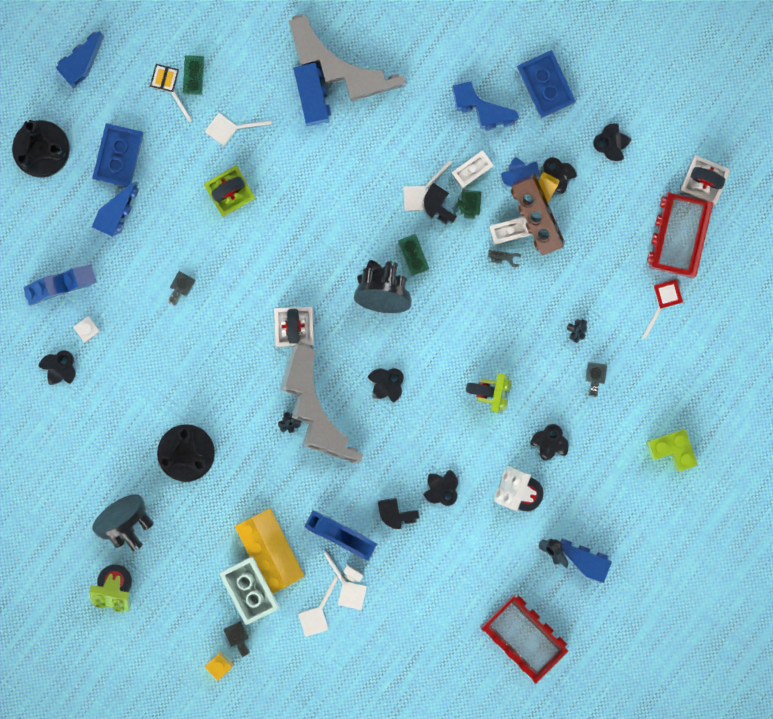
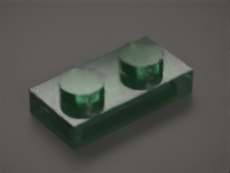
[183,55,204,95]
[398,234,430,276]

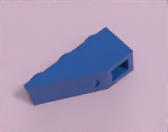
[55,31,104,88]
[92,182,139,237]
[559,538,612,583]

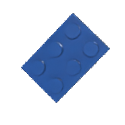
[517,50,576,119]
[92,123,144,187]

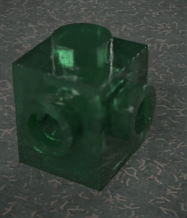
[457,190,482,219]

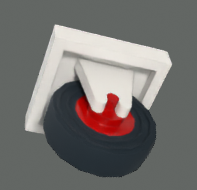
[680,155,731,205]
[274,307,314,347]
[494,466,544,512]

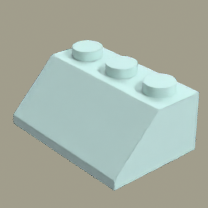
[219,556,279,625]

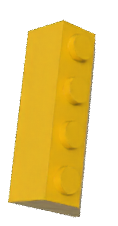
[234,508,305,594]

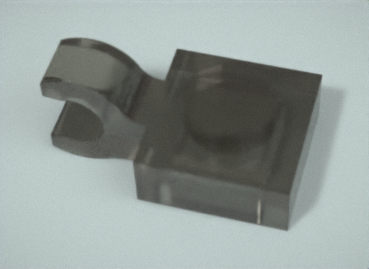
[487,250,521,268]
[168,271,196,306]
[585,362,607,397]
[223,621,250,657]

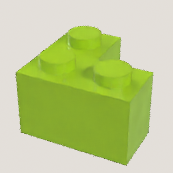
[646,429,698,472]

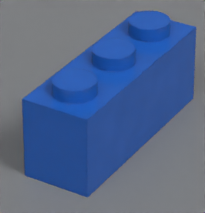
[293,63,331,126]

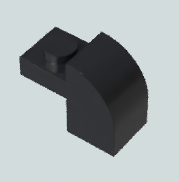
[423,183,457,225]
[378,498,419,529]

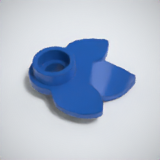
[501,157,539,187]

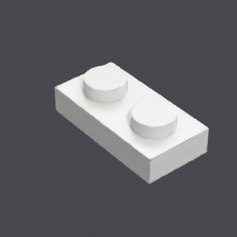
[451,150,494,189]
[489,216,531,245]

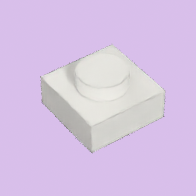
[73,316,101,343]
[343,564,364,583]

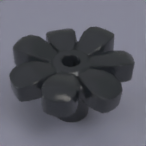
[567,319,587,343]
[278,412,302,433]

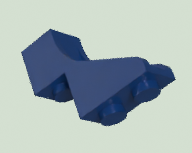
[452,81,519,131]
[23,264,97,305]
[304,510,377,561]

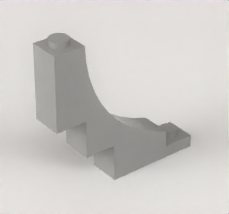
[289,14,406,101]
[280,343,363,464]

